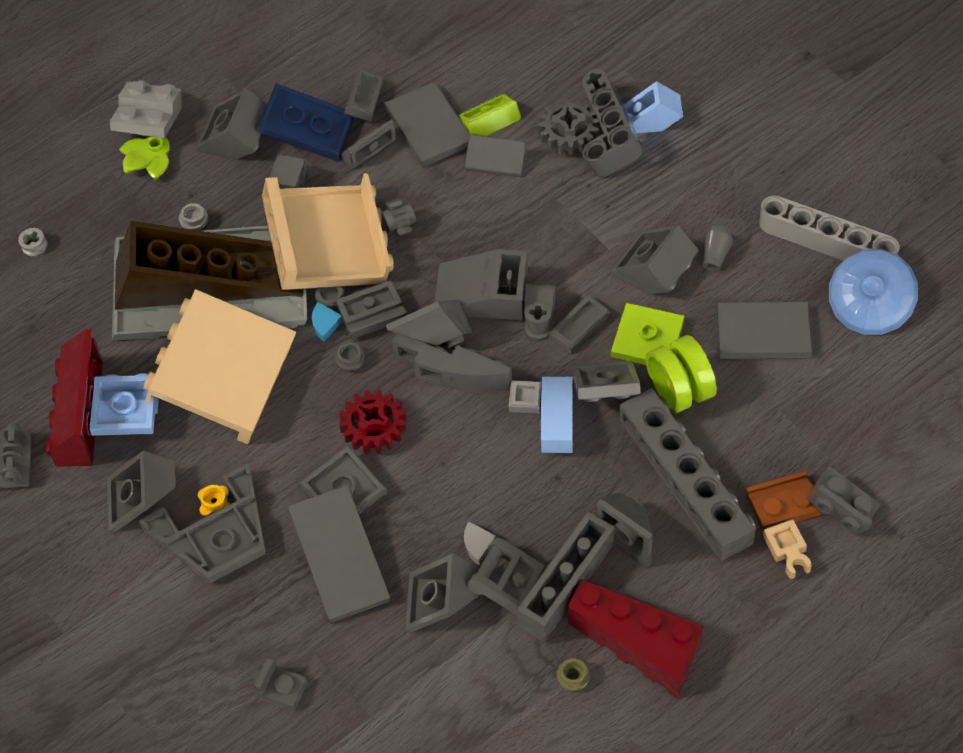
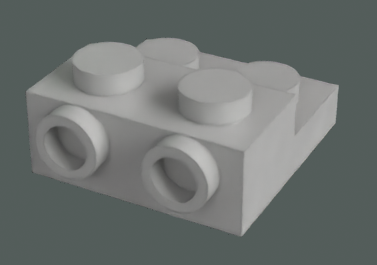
[110,80,182,138]

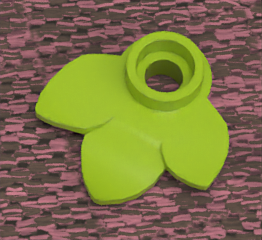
[120,136,170,180]

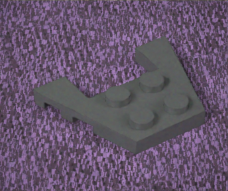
[138,463,266,584]

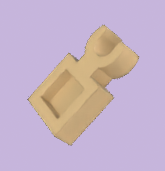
[763,519,811,579]

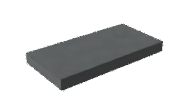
[288,485,391,623]

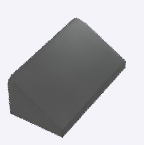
[340,119,396,169]
[465,135,526,177]

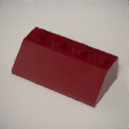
[46,329,103,467]

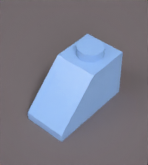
[624,81,683,133]

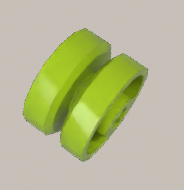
[646,335,717,414]

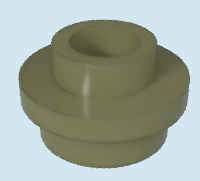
[557,658,590,691]

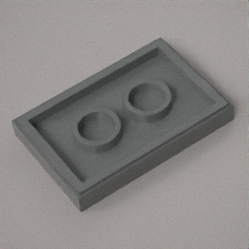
[385,81,470,168]
[717,302,812,359]

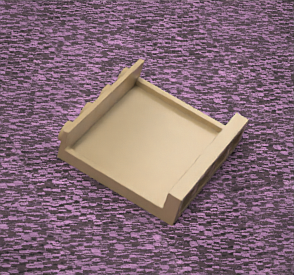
[262,174,394,290]
[143,289,296,444]

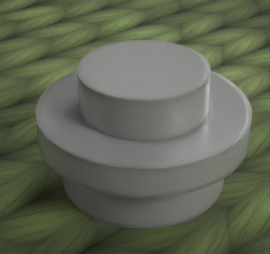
[179,203,208,230]

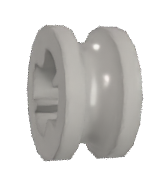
[18,228,48,256]

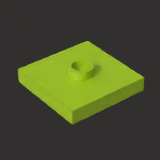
[611,303,685,365]

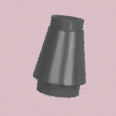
[702,225,734,272]

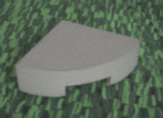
[464,522,496,565]

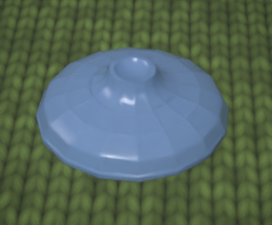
[829,249,918,335]

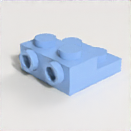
[90,373,159,436]

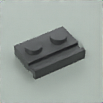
[336,280,407,339]

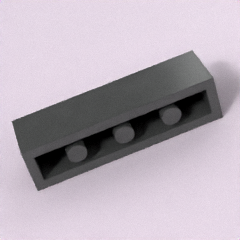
[517,512,615,642]

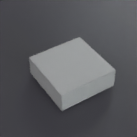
[509,380,542,414]

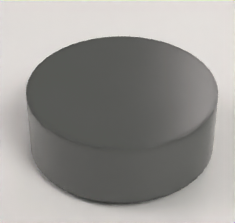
[315,286,345,311]

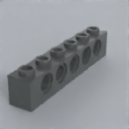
[620,388,756,561]

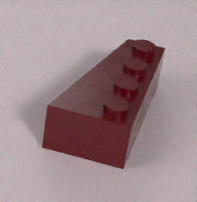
[568,579,704,699]

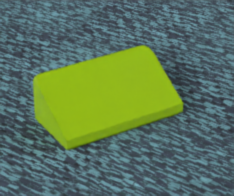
[457,94,521,136]

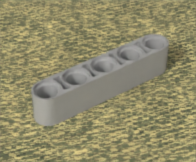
[759,195,900,261]

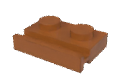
[746,471,822,532]

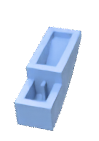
[541,377,573,453]

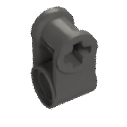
[524,283,556,341]

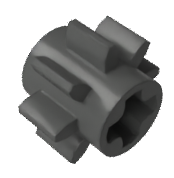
[381,198,417,236]

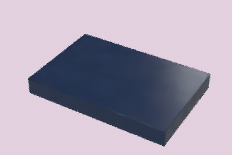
[257,83,354,162]

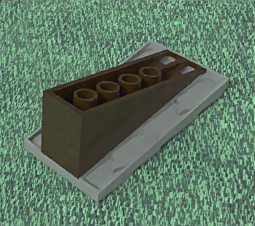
[112,221,307,340]

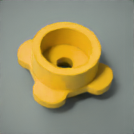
[198,485,230,517]

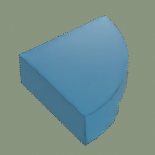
[312,302,343,342]

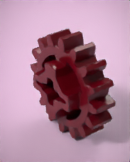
[339,390,407,454]

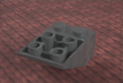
[434,249,528,321]

